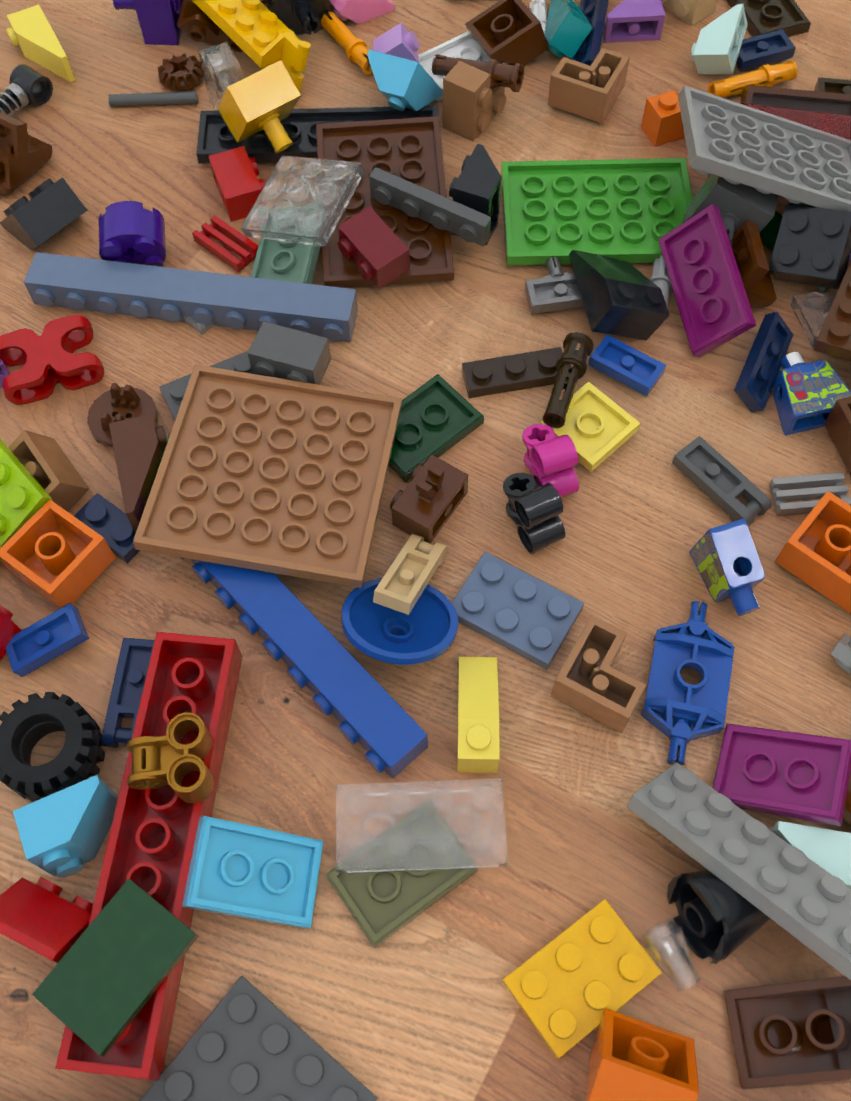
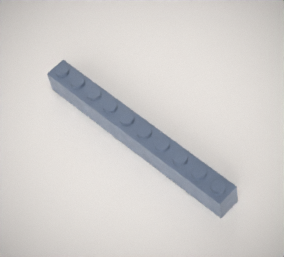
[24,252,358,342]

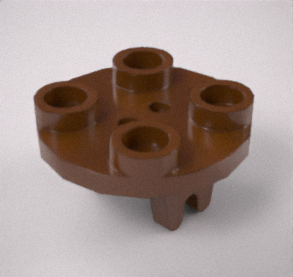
[87,383,158,447]

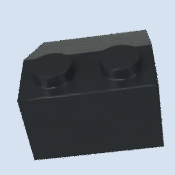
[569,250,670,340]

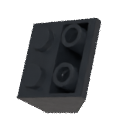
[449,144,501,245]
[0,177,88,250]

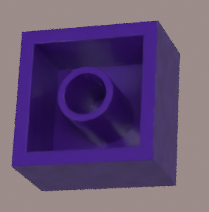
[113,0,182,46]

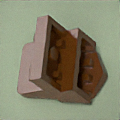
[0,112,53,195]
[732,219,777,308]

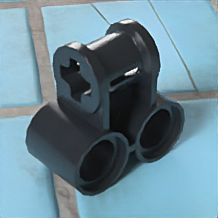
[503,473,566,554]

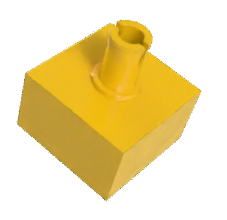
[218,60,301,153]

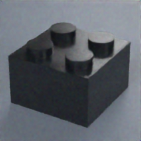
[769,204,851,289]

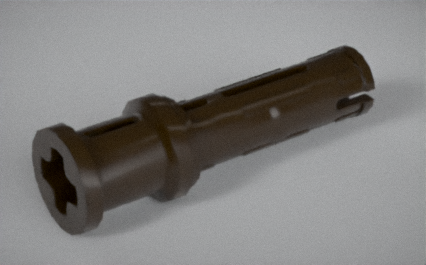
[542,332,594,428]

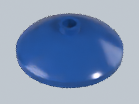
[341,578,458,665]

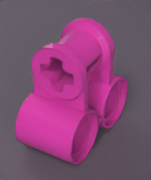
[522,424,579,498]

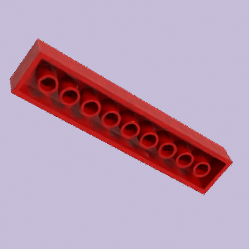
[55,632,243,1081]

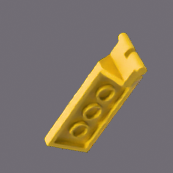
[192,0,311,100]

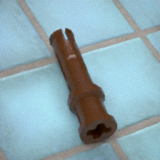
[432,54,524,92]

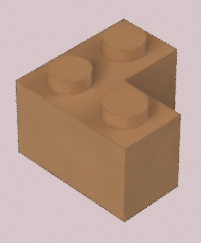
[548,47,630,123]
[443,61,506,141]
[551,615,647,734]

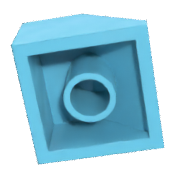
[13,775,118,877]

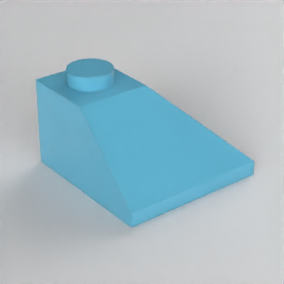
[367,49,443,111]

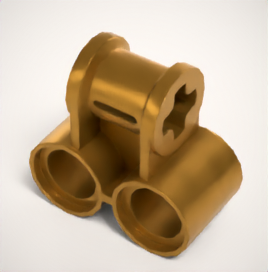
[127,712,214,803]

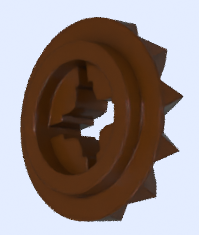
[158,53,205,91]

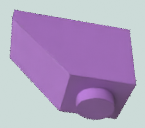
[603,0,665,43]

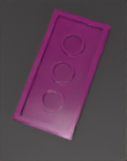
[658,204,757,357]

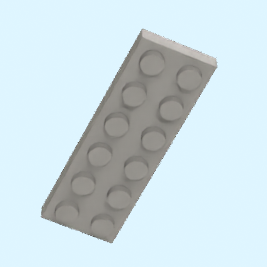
[627,763,851,980]

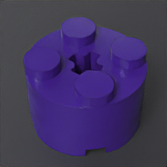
[98,201,166,267]

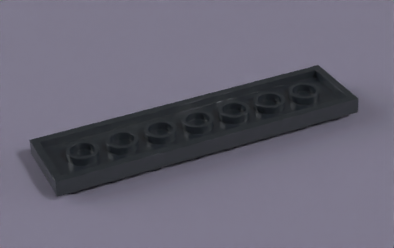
[196,106,439,164]

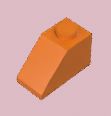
[641,90,685,147]

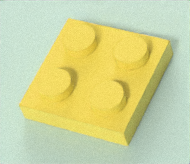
[540,381,640,472]

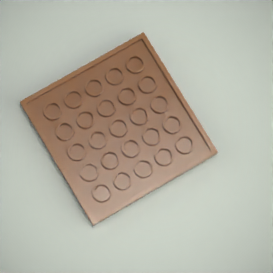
[133,364,402,588]

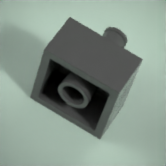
[682,174,778,247]

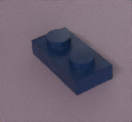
[736,29,796,71]
[74,493,140,564]

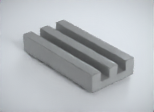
[769,472,851,516]

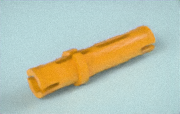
[321,11,372,75]
[708,60,798,98]

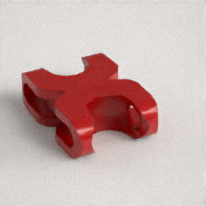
[0,315,104,405]

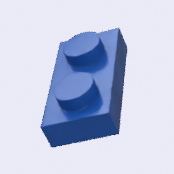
[588,334,666,396]
[5,603,89,677]

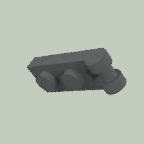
[672,436,772,526]

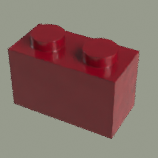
[337,206,410,289]

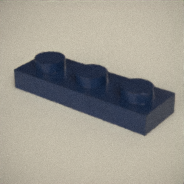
[734,312,794,412]

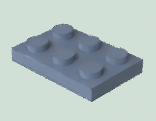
[452,552,584,670]

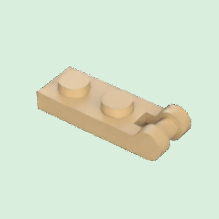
[373,534,448,615]

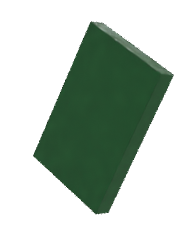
[389,374,484,482]
[32,878,199,1056]

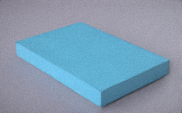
[182,816,324,929]

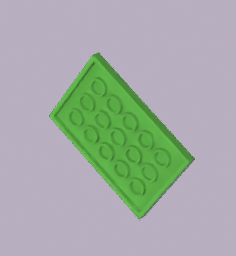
[501,158,693,265]

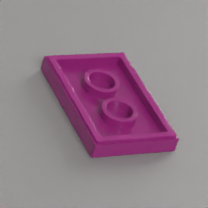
[712,723,851,826]

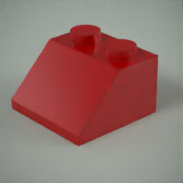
[0,877,93,963]

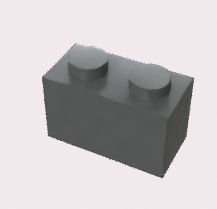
[247,321,331,385]

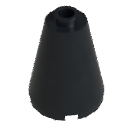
[667,870,771,964]

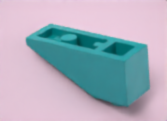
[544,0,592,59]

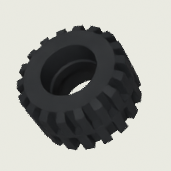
[0,692,105,802]

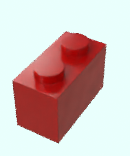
[208,146,268,222]

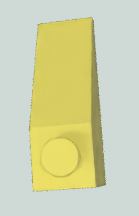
[6,5,75,82]
[457,657,500,773]

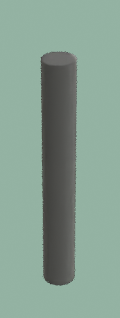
[108,91,198,107]

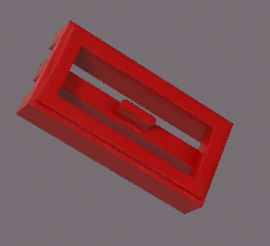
[192,215,258,272]

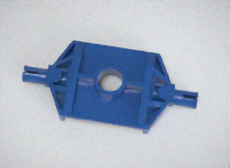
[641,601,735,766]

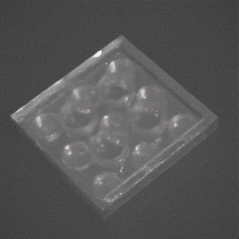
[241,156,365,247]

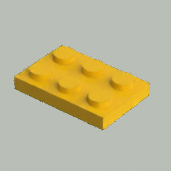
[502,899,662,1059]

